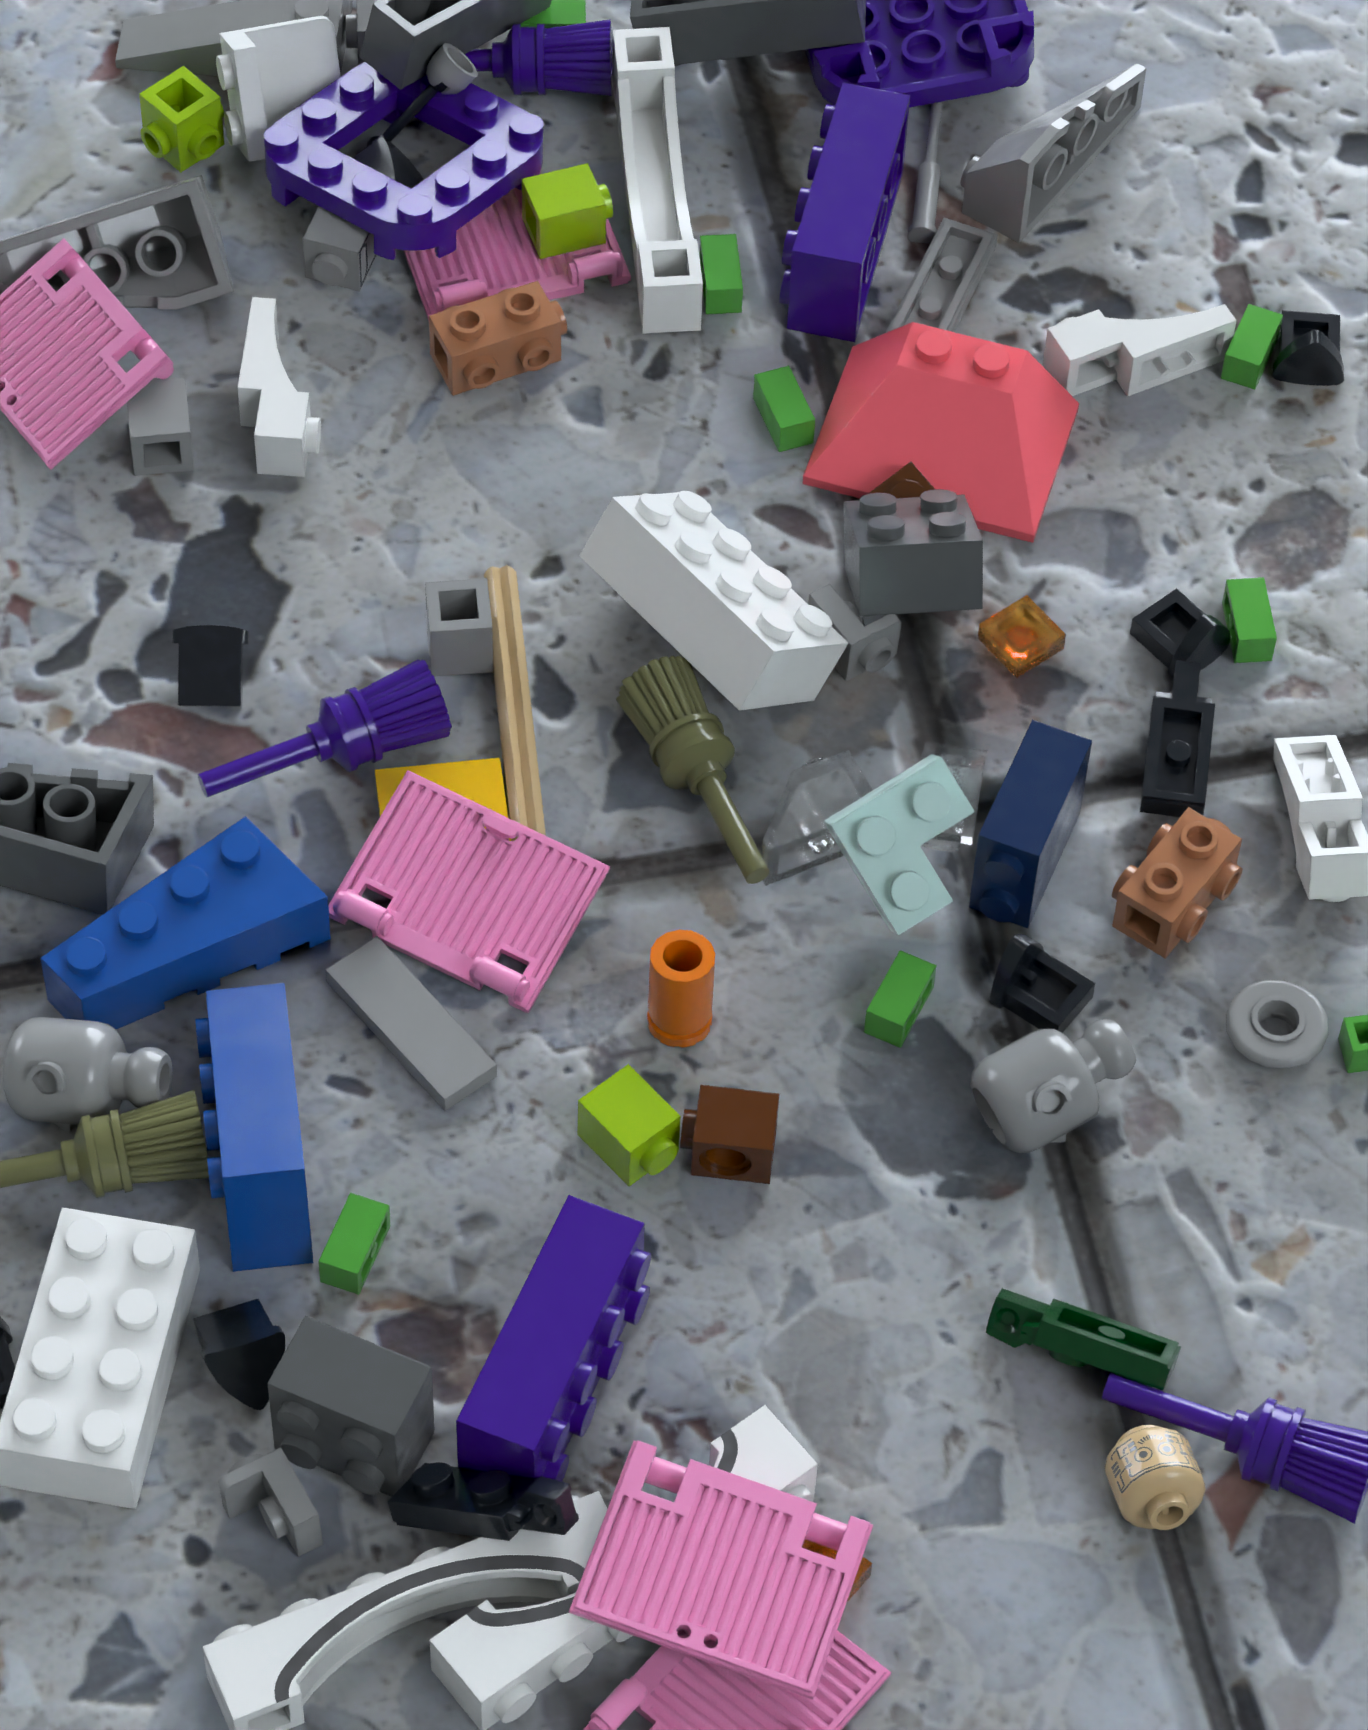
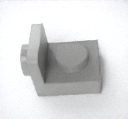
[808,584,902,681]
[218,1447,323,1557]

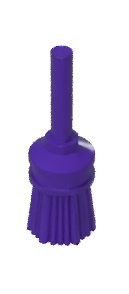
[465,19,612,96]
[198,659,452,798]
[1102,1373,1368,1524]

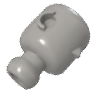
[3,1017,173,1133]
[970,1019,1136,1153]

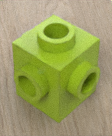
[139,66,225,173]

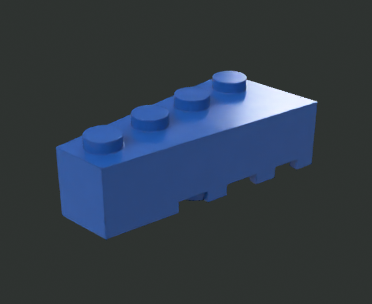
[41,816,331,1029]
[195,983,314,1272]

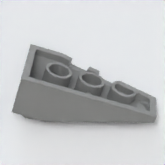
[115,0,353,76]
[960,64,1146,243]
[0,175,234,310]

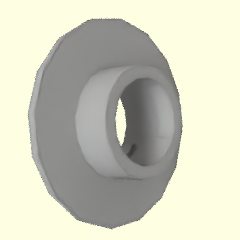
[1226,980,1328,1069]

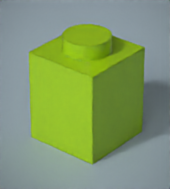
[522,163,613,259]
[577,1064,681,1187]

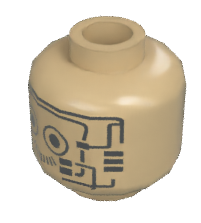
[1105,1425,1205,1530]

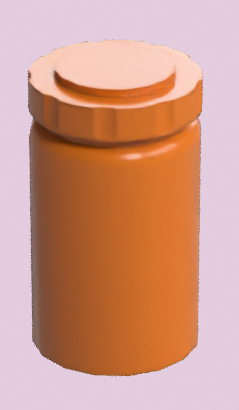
[647,929,716,1048]

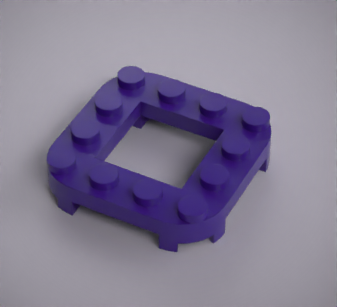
[264,62,544,260]

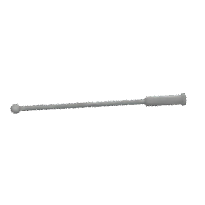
[908,102,943,244]

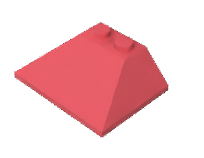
[803,322,1079,543]

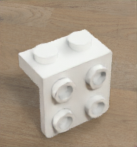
[216,16,341,162]

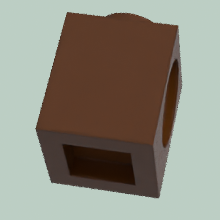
[680,1085,780,1184]

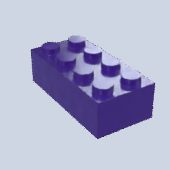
[779,82,910,342]
[456,1195,651,1482]

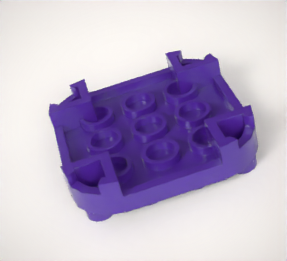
[805,0,1034,108]

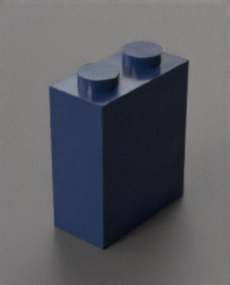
[969,719,1092,928]

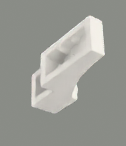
[237,297,321,477]
[1042,304,1237,397]
[1273,735,1368,902]

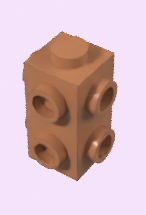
[429,281,567,396]
[1112,807,1242,959]

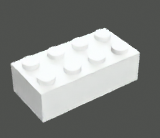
[579,491,848,711]
[0,1207,200,1509]

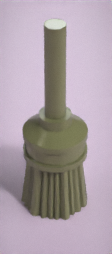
[616,655,770,884]
[0,1090,209,1198]

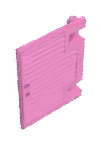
[403,188,631,320]
[0,238,174,470]
[328,770,610,1013]
[569,1440,873,1700]
[583,1629,891,1730]

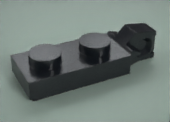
[1140,660,1215,817]
[387,1462,579,1541]

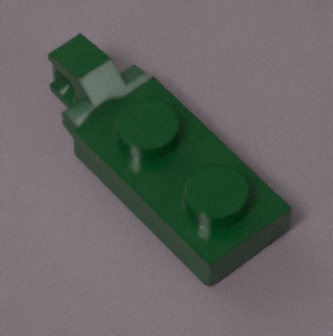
[986,1288,1181,1390]

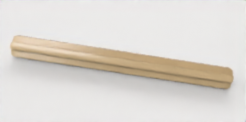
[484,565,546,841]

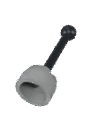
[366,43,478,148]

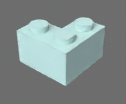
[823,754,975,935]

